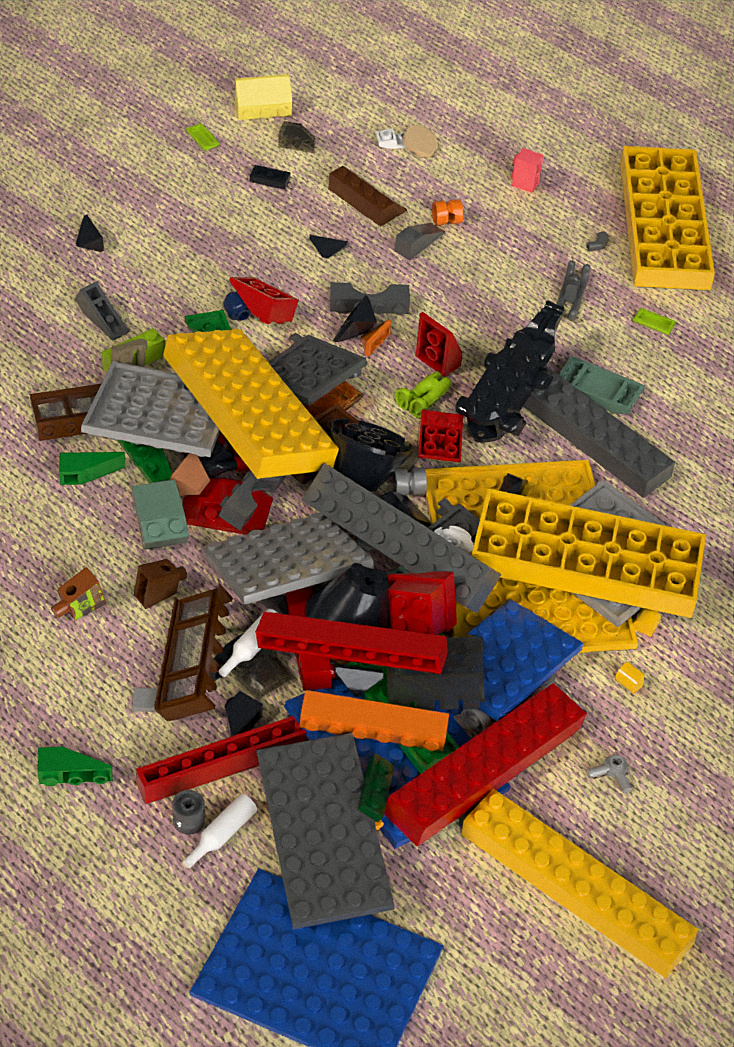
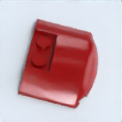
[182,478,273,535]

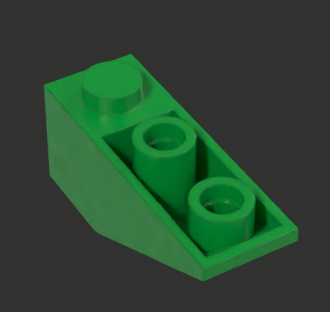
[59,452,125,485]
[38,746,113,786]

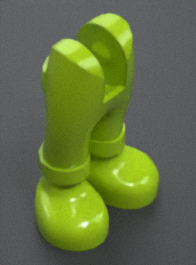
[394,371,452,418]

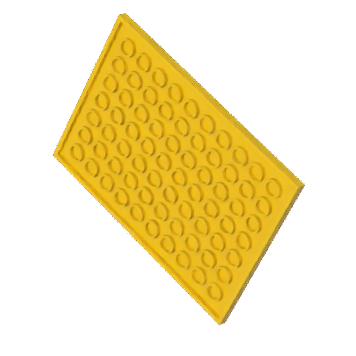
[425,460,638,653]

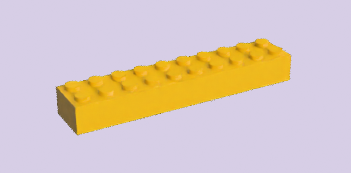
[461,789,699,978]

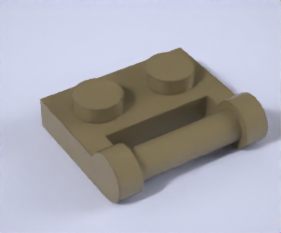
[111,339,147,367]

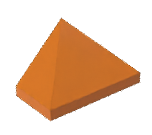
[360,320,392,357]

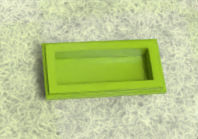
[186,123,220,151]
[633,308,677,335]

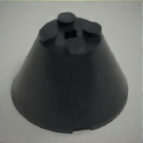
[330,418,414,492]
[305,563,391,629]

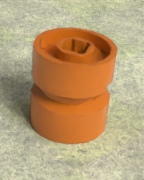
[432,199,463,226]

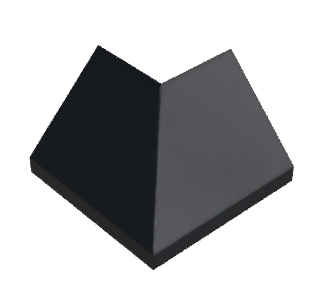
[333,295,377,342]

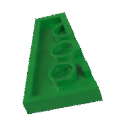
[185,310,231,333]
[117,440,172,483]

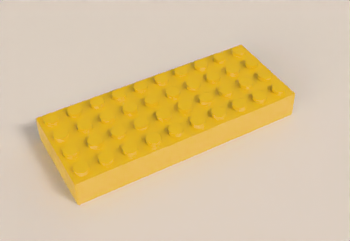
[620,146,715,290]
[163,329,339,479]
[472,489,706,618]

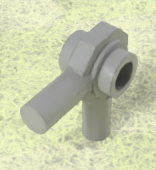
[586,754,632,793]

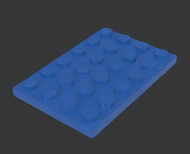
[424,599,583,721]

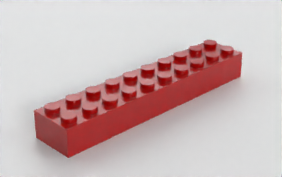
[384,683,587,847]

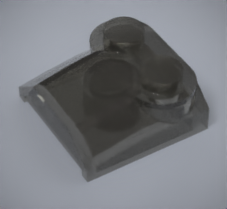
[231,648,295,701]

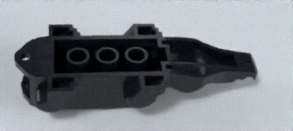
[455,301,564,443]

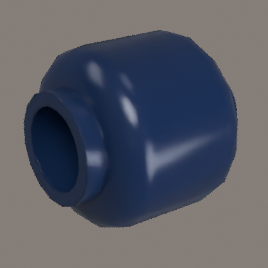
[223,291,251,321]

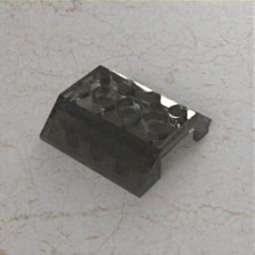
[387,634,485,710]

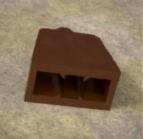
[134,559,187,609]

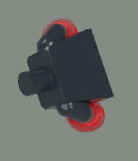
[184,431,251,478]

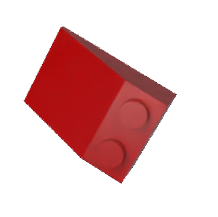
[229,277,299,324]
[415,312,463,377]

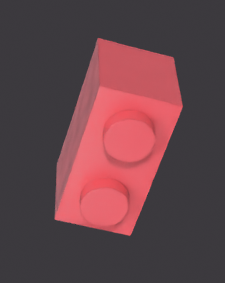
[511,148,543,193]

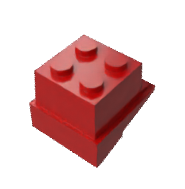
[387,571,457,635]

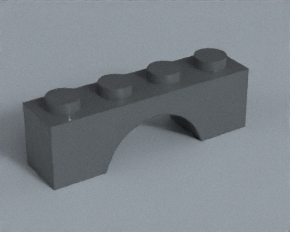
[330,282,410,315]
[219,470,287,531]

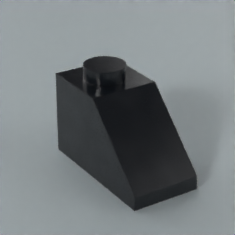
[225,691,263,737]

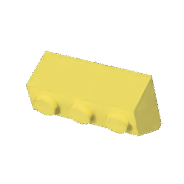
[235,74,292,120]

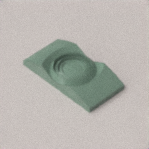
[558,356,645,414]

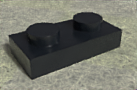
[249,165,291,190]

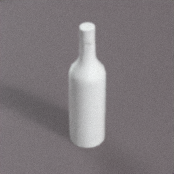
[219,609,278,677]
[183,794,257,868]

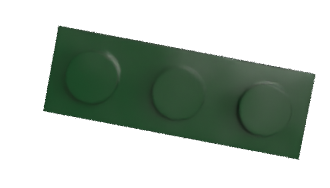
[357,753,395,822]

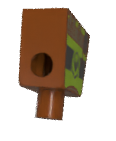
[51,567,106,620]

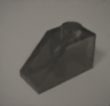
[278,121,315,153]

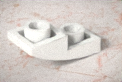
[376,129,407,149]

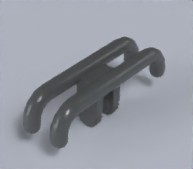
[556,260,591,322]

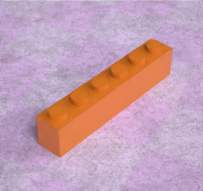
[300,690,449,751]

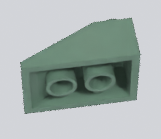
[132,480,189,550]

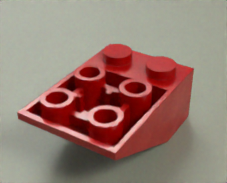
[417,410,463,463]

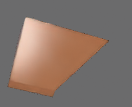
[170,453,210,496]

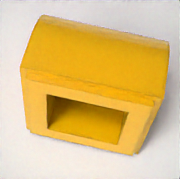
[633,608,661,637]
[615,662,644,694]

